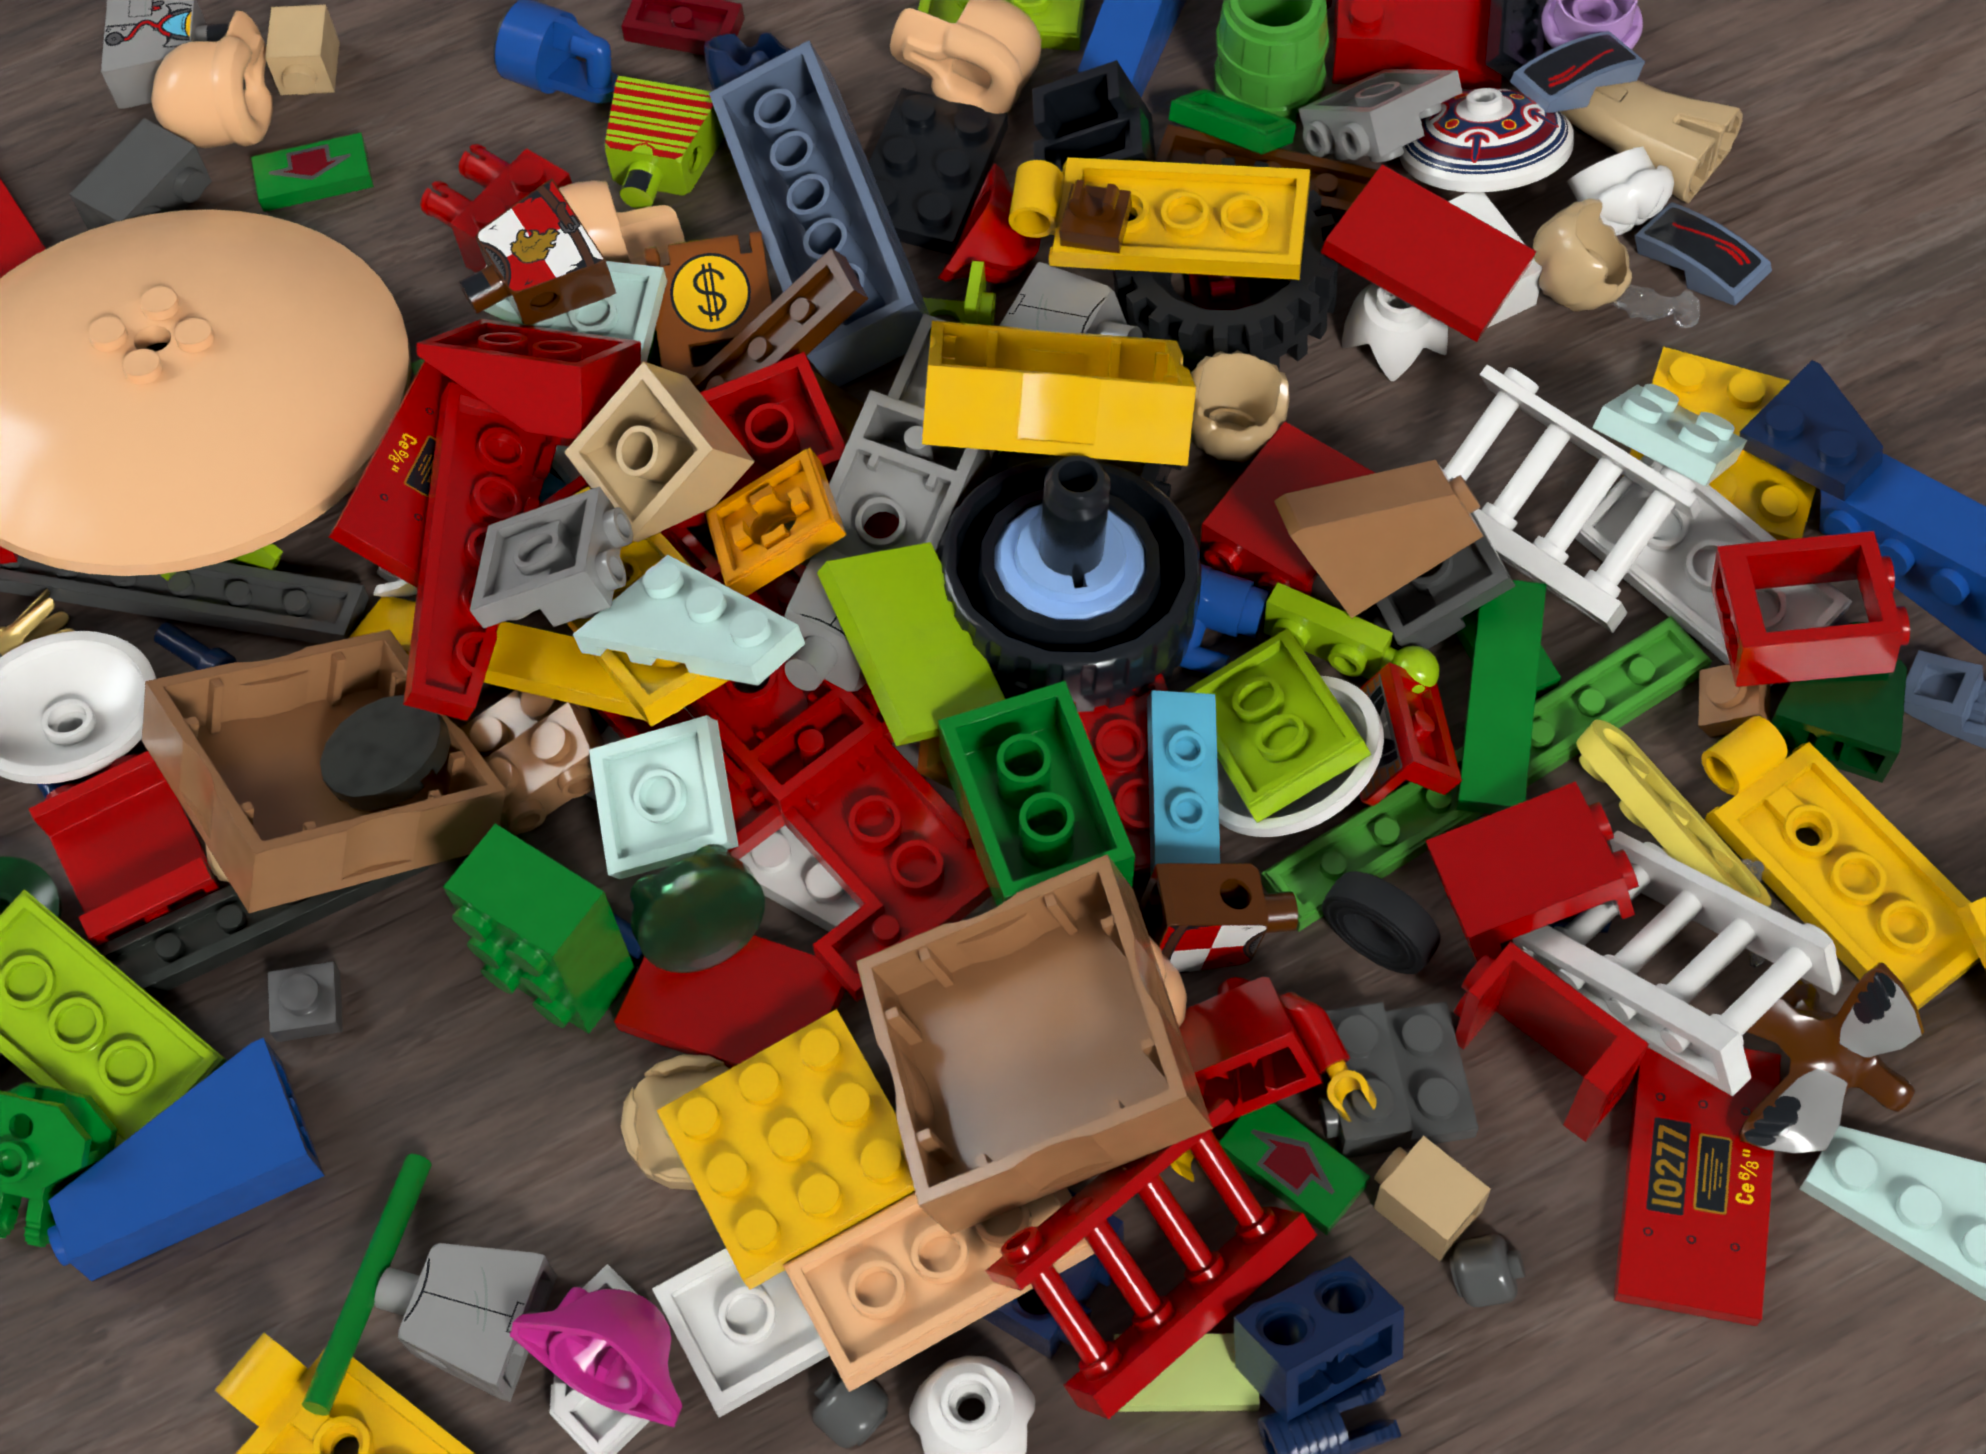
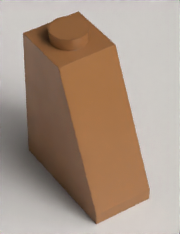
[1274,460,1483,618]

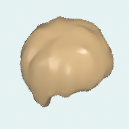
[1533,198,1632,311]
[1191,350,1290,464]

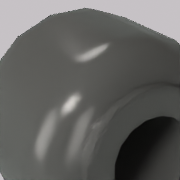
[1450,1233,1525,1307]
[812,1372,889,1449]

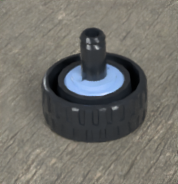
[938,455,1202,712]

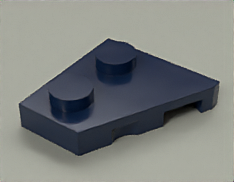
[1740,360,1883,501]

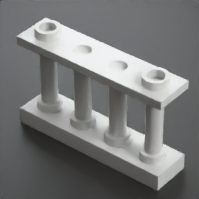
[1443,365,1701,633]
[1512,830,1843,1096]

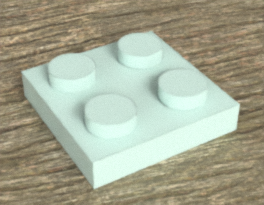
[1592,384,1747,486]
[589,715,739,879]

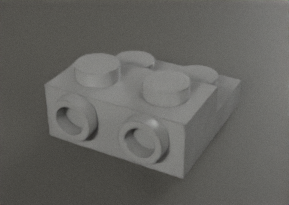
[1299,69,1463,163]
[470,486,633,628]

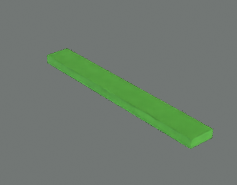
[1261,616,1712,932]

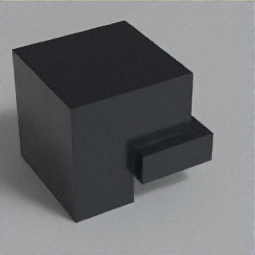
[1032,60,1156,171]

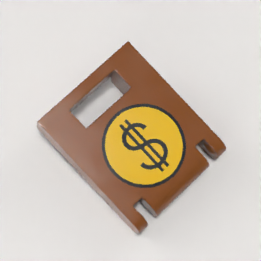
[644,231,773,380]

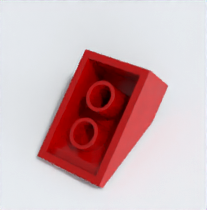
[1332,0,1502,89]
[417,319,641,446]
[676,352,846,529]

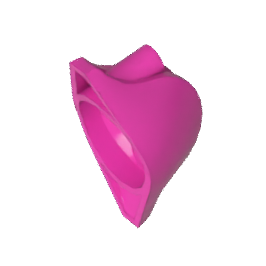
[510,1287,682,1427]

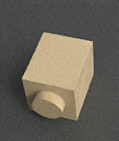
[265,4,340,95]
[1374,1135,1491,1261]

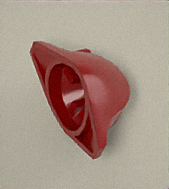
[938,163,1041,283]

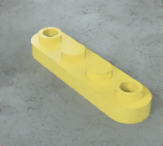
[1576,720,1771,907]

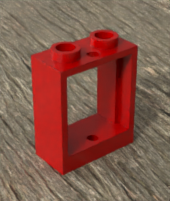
[1711,531,1910,687]

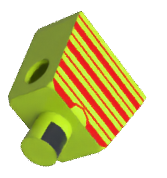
[605,76,725,209]

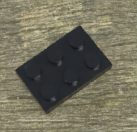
[869,88,1008,255]

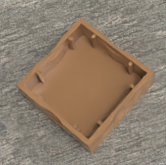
[142,630,506,913]
[856,854,1212,1234]

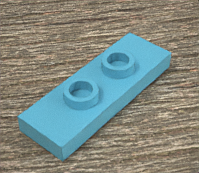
[1147,690,1220,877]

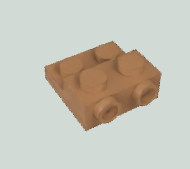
[460,690,606,836]

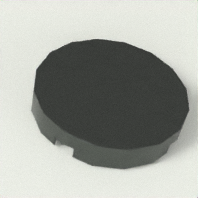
[320,695,451,811]

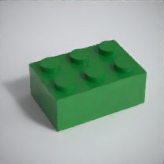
[938,681,1135,907]
[443,824,636,1034]

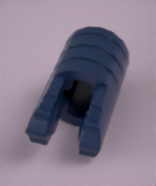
[1258,1374,1402,1454]

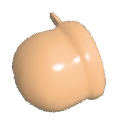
[890,0,1041,114]
[151,11,273,148]
[559,180,685,266]

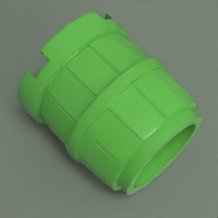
[1214,0,1330,122]

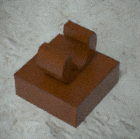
[1059,179,1132,254]

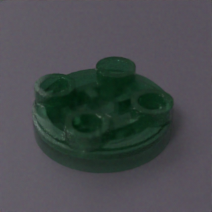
[630,844,765,973]

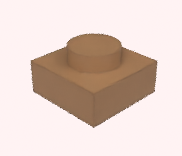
[1698,664,1770,737]

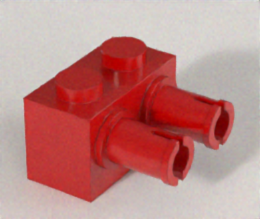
[421,144,572,273]

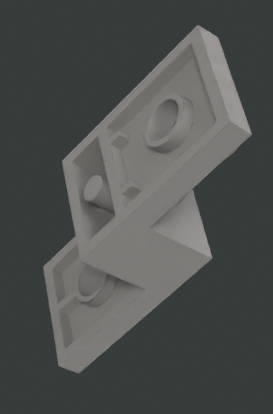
[800,314,999,566]

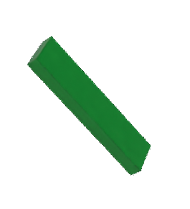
[1456,580,1546,814]

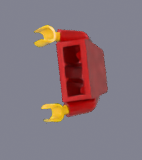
[1171,977,1377,1182]

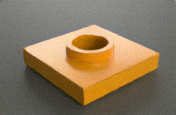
[705,448,846,596]

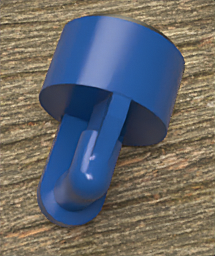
[493,0,618,103]

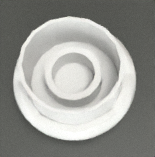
[1567,147,1674,236]

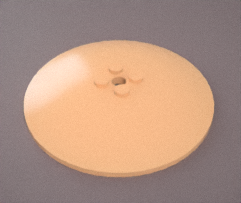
[0,209,412,576]

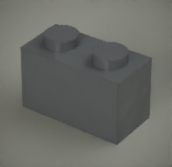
[69,118,212,230]

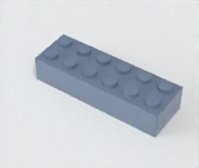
[709,40,929,387]

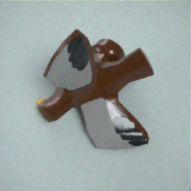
[1739,962,1924,1154]

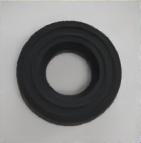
[1322,871,1441,974]

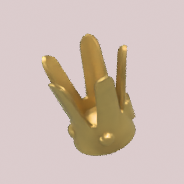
[0,588,75,658]

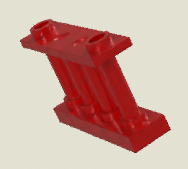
[985,1095,1317,1420]

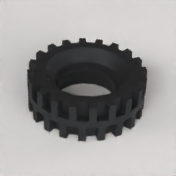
[1113,158,1338,371]

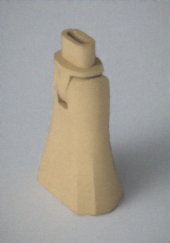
[1560,80,1743,204]

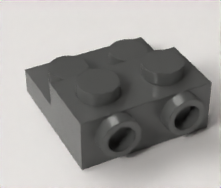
[1373,477,1516,649]
[1318,1002,1479,1158]

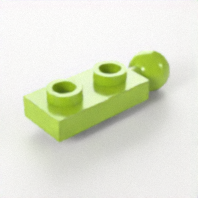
[1263,582,1439,694]

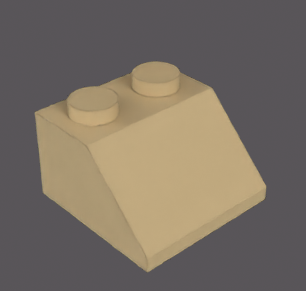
[564,361,755,542]

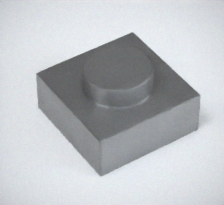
[268,962,343,1042]

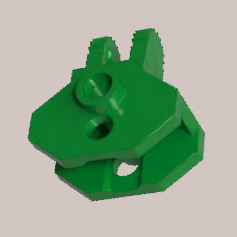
[0,1082,118,1247]

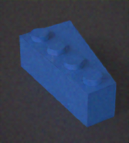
[1819,453,1986,656]

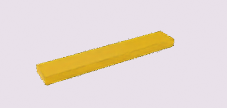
[349,597,646,721]

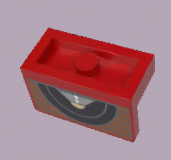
[1359,662,1462,806]

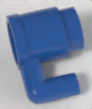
[1179,564,1271,675]

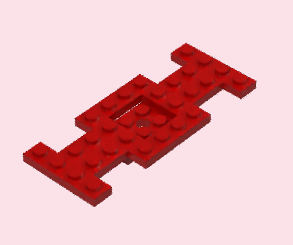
[538,475,992,1002]

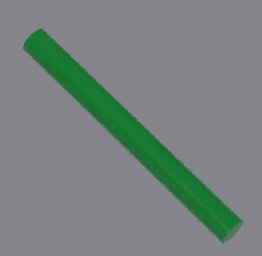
[302,1154,432,1416]

